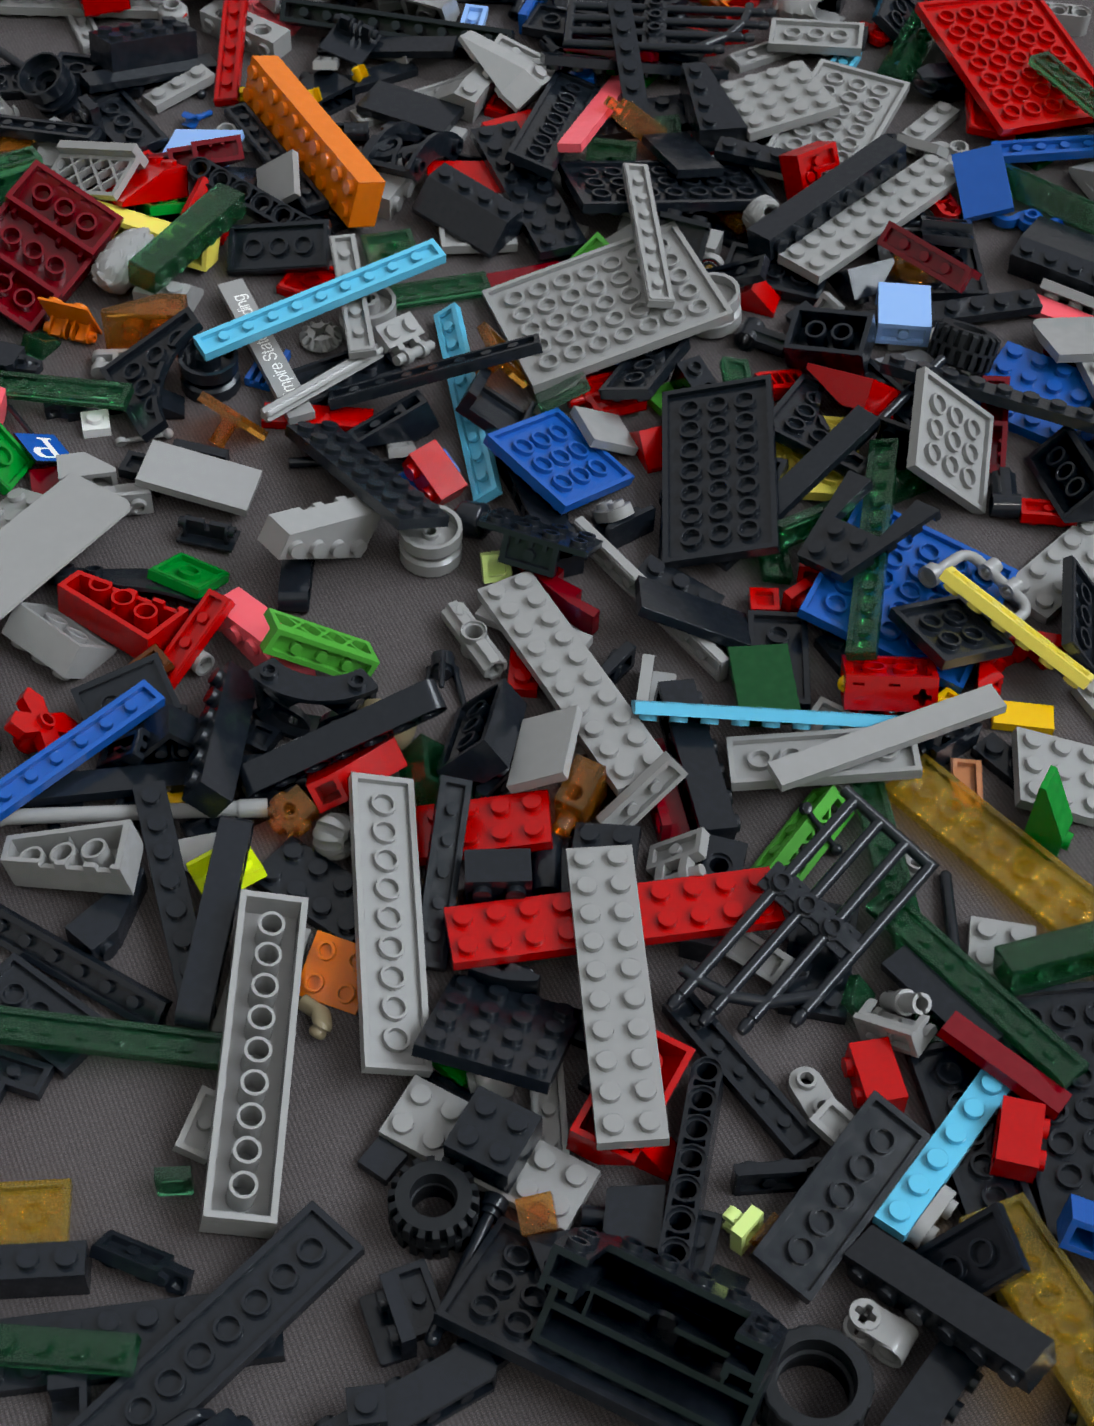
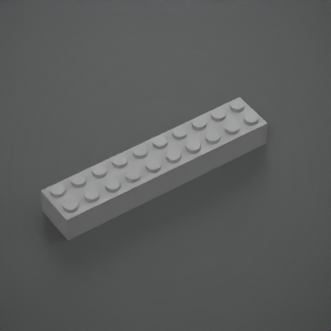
[199,889,309,1239]

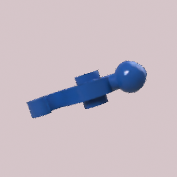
[990,209,1064,232]

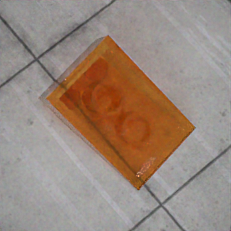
[101,293,188,357]

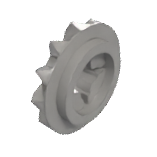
[299,319,342,353]

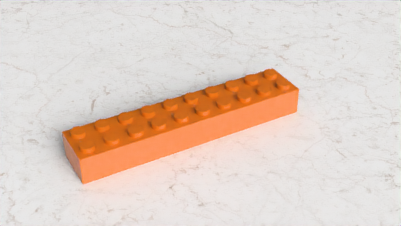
[243,55,386,228]

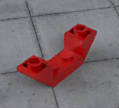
[974,631,1068,695]

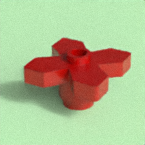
[4,687,78,754]

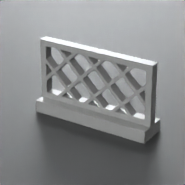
[51,140,149,201]

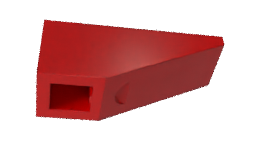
[306,736,408,814]

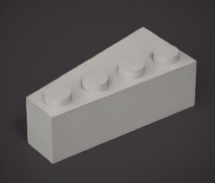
[257,495,381,560]
[0,819,144,895]

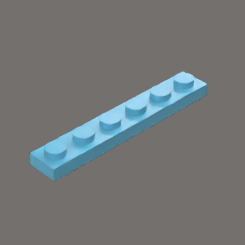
[872,1069,1012,1243]

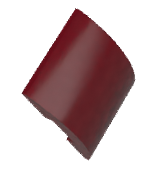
[0,159,124,334]

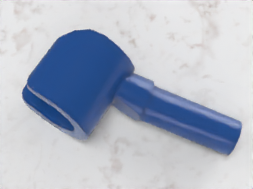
[181,110,213,129]

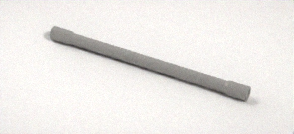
[0,798,268,827]

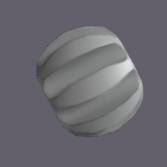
[312,813,351,861]

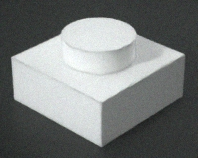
[80,409,112,439]

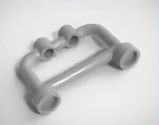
[918,550,1031,638]

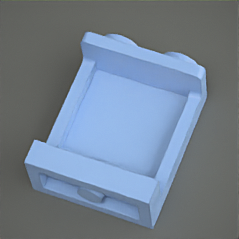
[875,282,932,347]

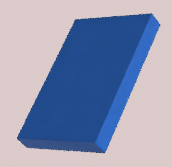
[951,143,1015,222]

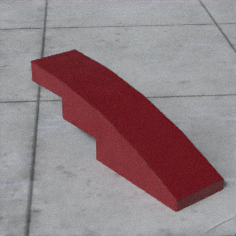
[145,134,245,175]
[981,375,1010,475]
[512,566,600,636]

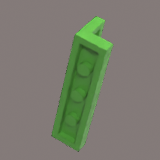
[259,607,380,677]
[750,785,855,881]

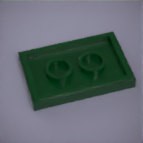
[727,643,801,727]

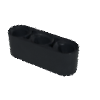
[278,559,315,612]

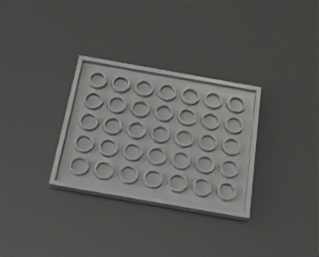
[482,221,735,394]

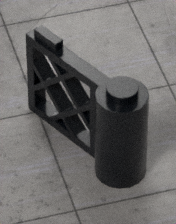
[531,832,573,896]

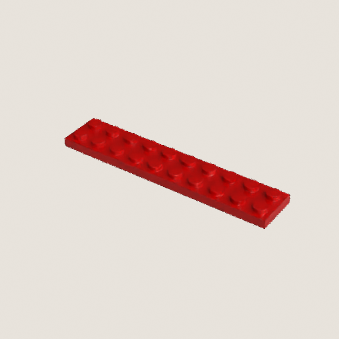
[444,866,785,971]

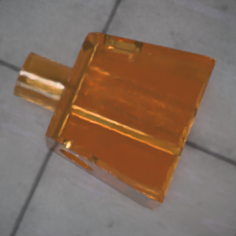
[552,754,607,837]

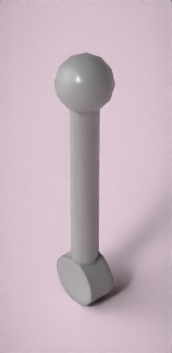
[115,428,174,447]

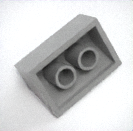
[1,602,117,681]

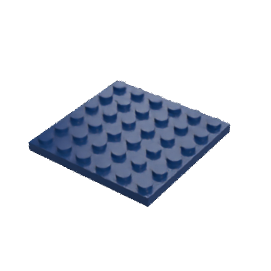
[796,497,1018,694]

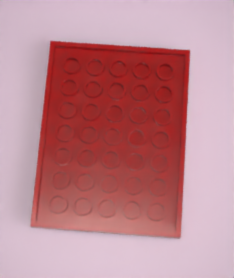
[914,0,1094,137]

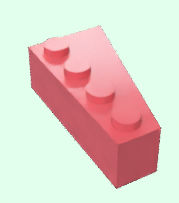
[217,587,316,676]

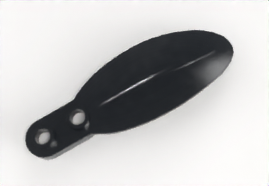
[51,563,202,605]

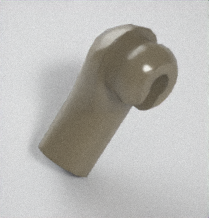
[298,994,333,1040]

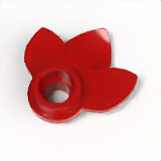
[860,21,893,47]

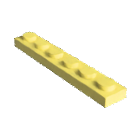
[939,566,1094,690]

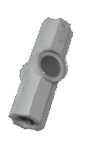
[441,600,507,680]

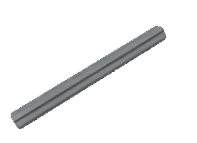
[260,343,384,423]

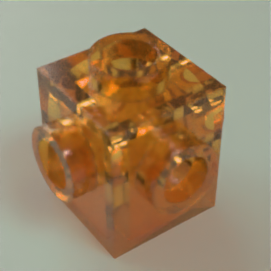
[267,784,319,838]

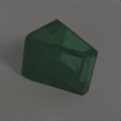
[21,331,61,360]

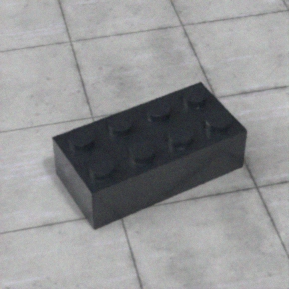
[89,16,198,73]

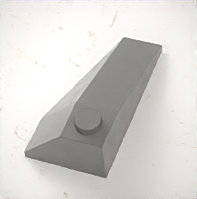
[457,30,551,113]
[433,63,496,124]

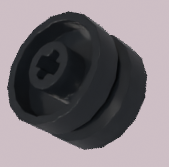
[178,339,241,405]

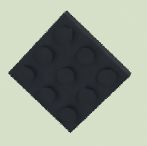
[888,594,1015,671]

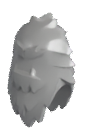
[771,0,845,21]
[91,227,158,295]

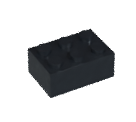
[783,305,877,376]

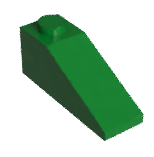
[1020,765,1074,860]

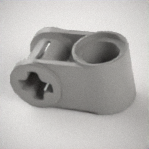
[842,1298,919,1368]

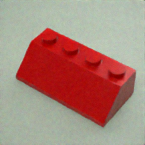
[566,1030,696,1166]

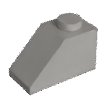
[56,452,118,486]

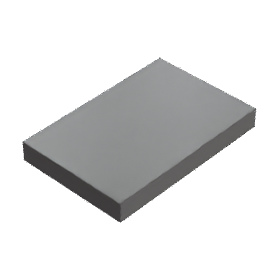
[506,705,583,794]

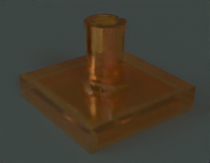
[475,321,529,389]
[197,391,269,449]

